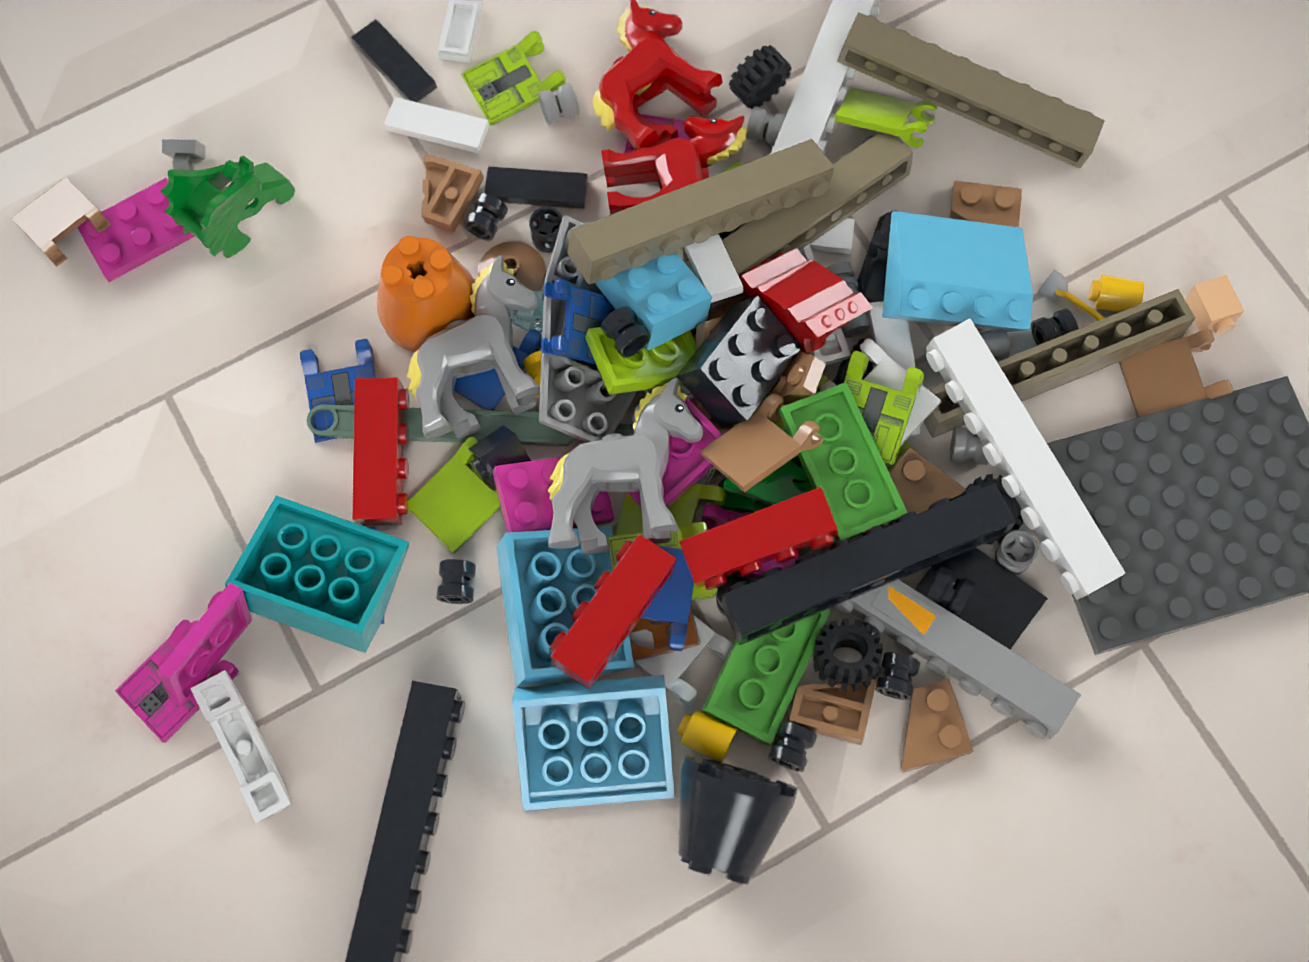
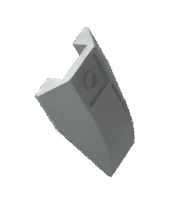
[539,215,637,443]

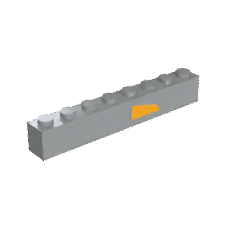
[808,539,1081,739]

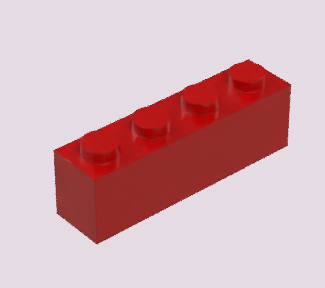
[352,377,409,526]
[679,487,838,590]
[550,534,677,690]

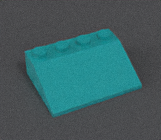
[225,495,409,654]

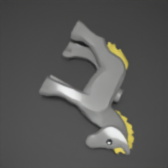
[407,255,540,439]
[548,378,703,555]

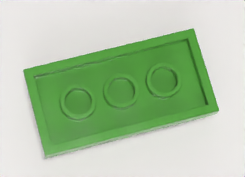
[778,382,908,542]
[701,609,831,746]

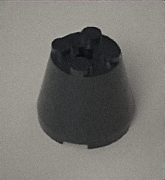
[679,756,798,884]

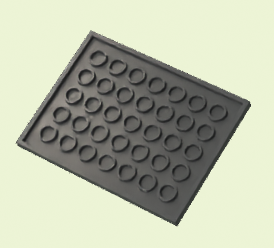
[1047,376,1309,655]

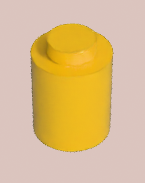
[1088,274,1144,313]
[677,709,738,764]

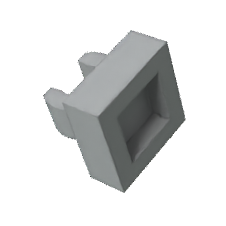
[162,139,205,171]

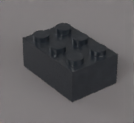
[676,295,802,428]

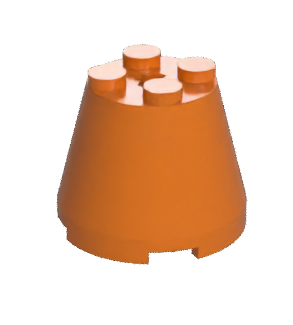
[376,236,475,352]

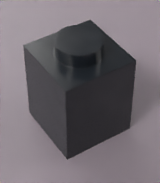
[468,425,531,484]

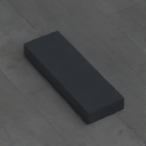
[351,19,437,102]
[484,166,588,209]

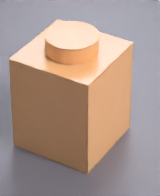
[1185,275,1244,335]

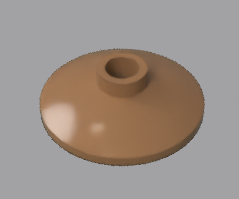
[478,241,546,294]

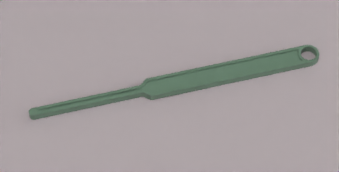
[307,405,634,446]

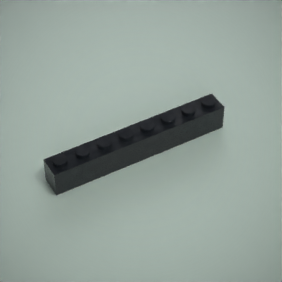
[721,483,1016,645]
[345,681,465,962]

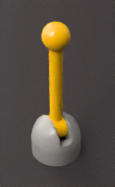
[1038,269,1106,321]

